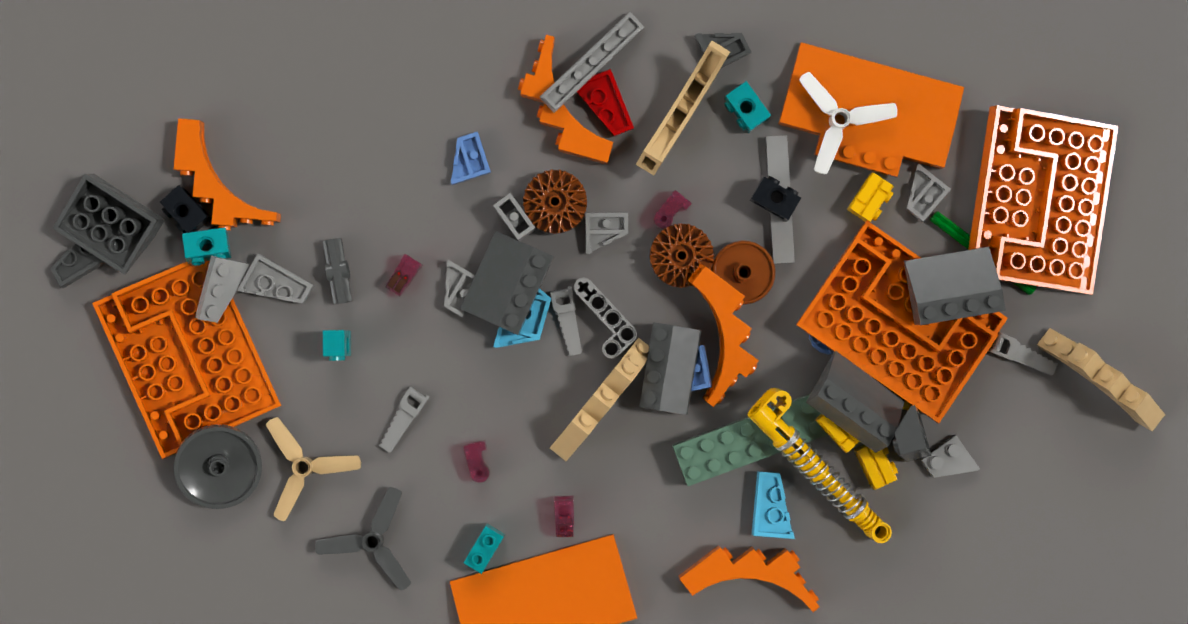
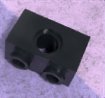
[749,176,801,222]
[160,185,212,233]

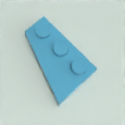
[751,471,795,539]

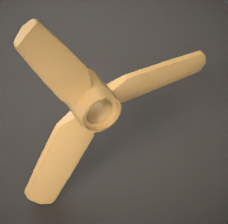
[266,417,361,521]

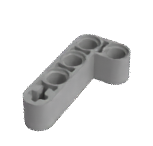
[574,278,637,359]

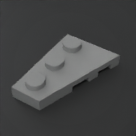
[237,254,314,304]
[195,256,251,323]

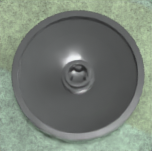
[174,425,262,509]

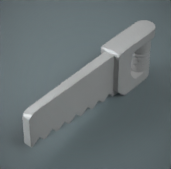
[550,286,582,356]
[988,332,1058,375]
[379,386,430,452]

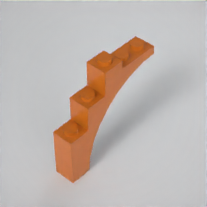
[518,35,613,165]
[174,118,281,231]
[688,263,759,407]
[678,545,820,612]

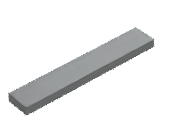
[539,12,644,113]
[765,135,795,264]

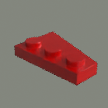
[577,69,634,137]

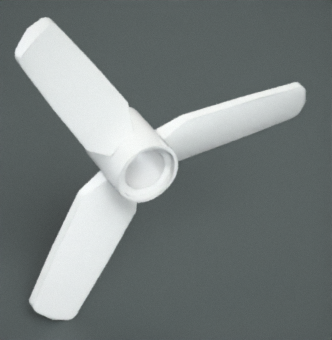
[799,72,897,174]

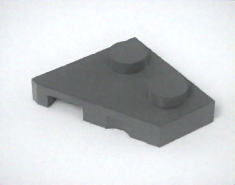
[695,33,751,68]

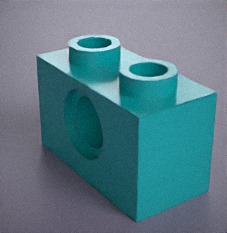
[724,81,771,133]
[182,227,231,266]
[323,330,351,361]
[463,523,505,574]

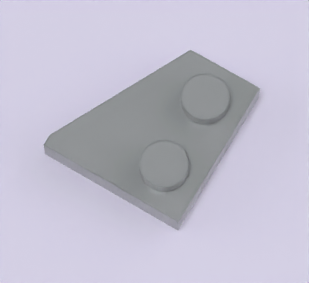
[906,164,951,223]
[585,212,628,254]
[444,260,475,317]
[920,435,980,478]

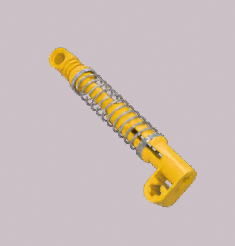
[747,388,892,543]

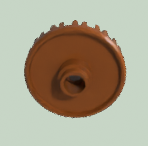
[523,169,587,234]
[650,223,714,288]
[711,241,775,305]

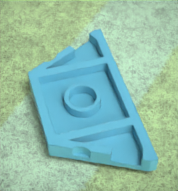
[493,289,551,348]

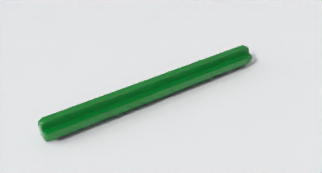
[930,211,1037,295]

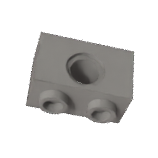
[493,193,536,241]

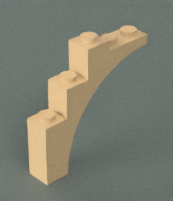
[636,41,730,176]
[1037,328,1165,431]
[550,337,649,461]

